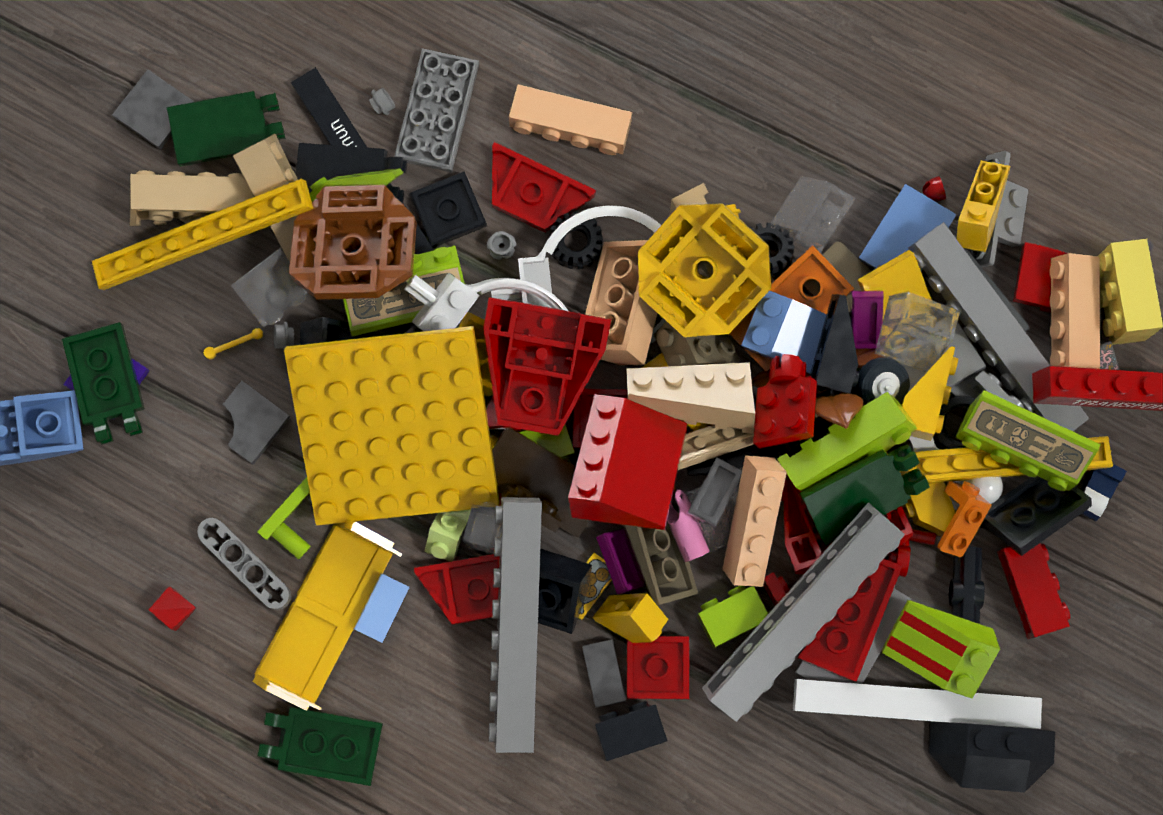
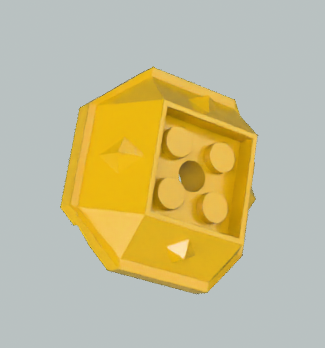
[638,203,771,337]

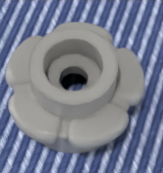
[369,87,395,115]
[487,231,516,260]
[274,322,294,349]

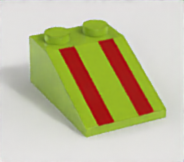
[881,600,1000,699]

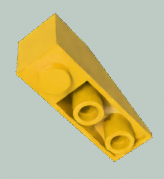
[957,160,1010,252]
[901,346,958,441]

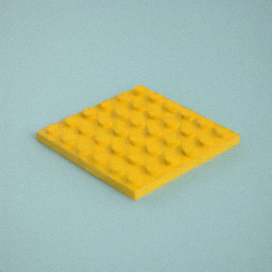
[284,326,500,525]

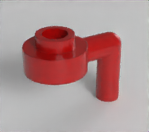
[888,529,936,577]

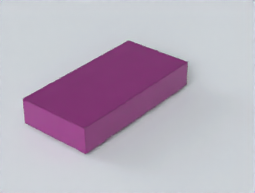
[851,291,884,349]
[596,529,645,595]

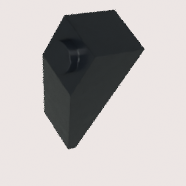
[810,294,859,394]

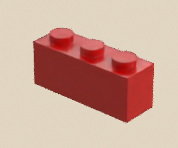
[997,543,1071,640]

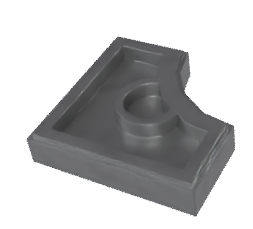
[223,380,291,465]

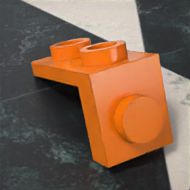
[937,481,992,557]

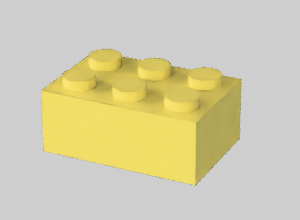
[1098,239,1163,345]

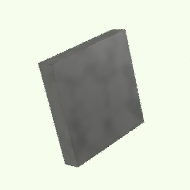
[112,70,194,150]

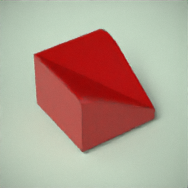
[148,586,196,631]

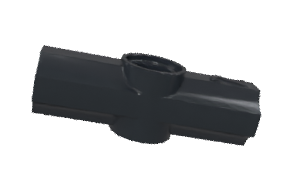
[948,546,985,624]

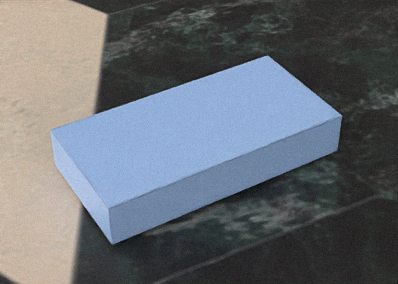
[354,574,409,643]

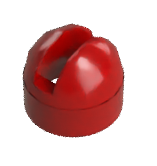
[922,176,946,202]

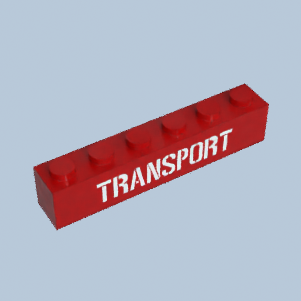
[1032,366,1163,411]

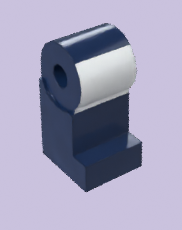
[1081,464,1127,522]

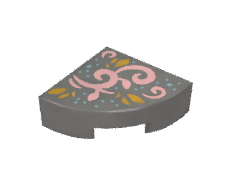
[1100,341,1120,370]

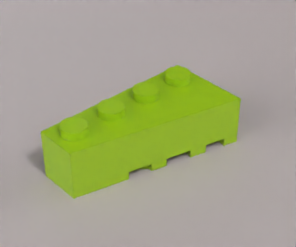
[777,392,917,491]

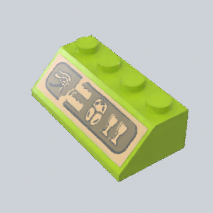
[343,246,465,336]
[956,390,1101,491]

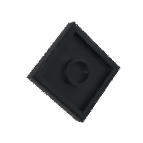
[410,171,487,248]

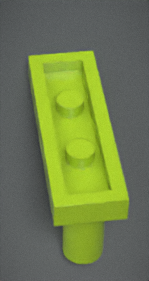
[257,477,311,560]

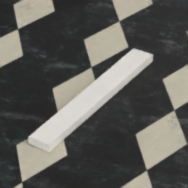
[793,679,1042,729]

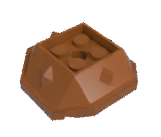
[289,185,417,300]

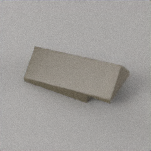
[622,522,698,606]

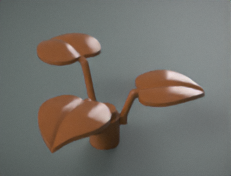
[752,347,889,429]

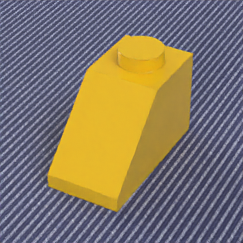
[903,482,956,537]
[593,593,669,643]

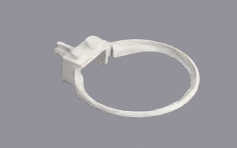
[491,206,666,344]
[404,273,568,429]

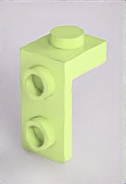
[425,509,475,562]

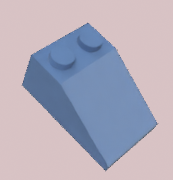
[741,291,826,374]

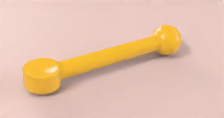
[203,328,263,360]

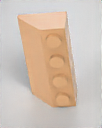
[585,240,657,365]

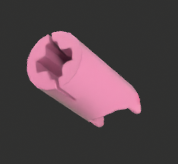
[667,490,710,562]

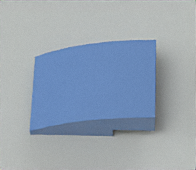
[858,184,957,271]
[0,390,83,466]

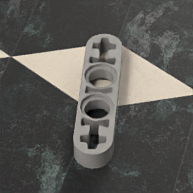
[197,518,291,610]

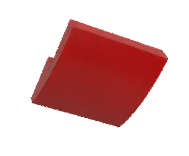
[1013,242,1068,313]

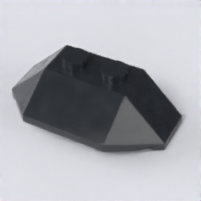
[928,722,1055,793]

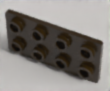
[492,427,590,537]

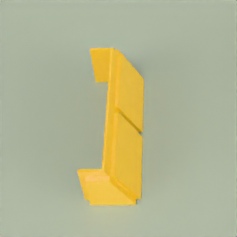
[252,520,402,711]

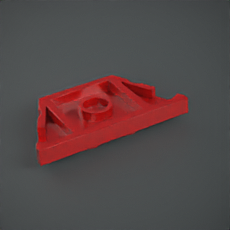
[492,142,596,233]
[414,554,499,625]

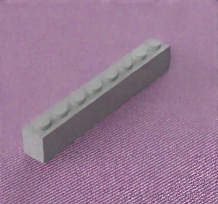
[908,222,1089,431]
[488,497,542,753]
[702,502,905,722]

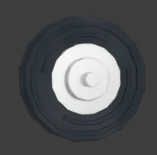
[855,357,910,405]

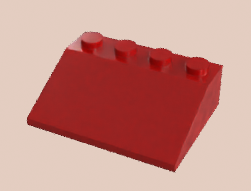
[568,394,687,530]

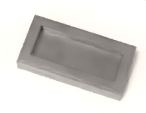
[688,458,742,528]
[582,640,626,708]

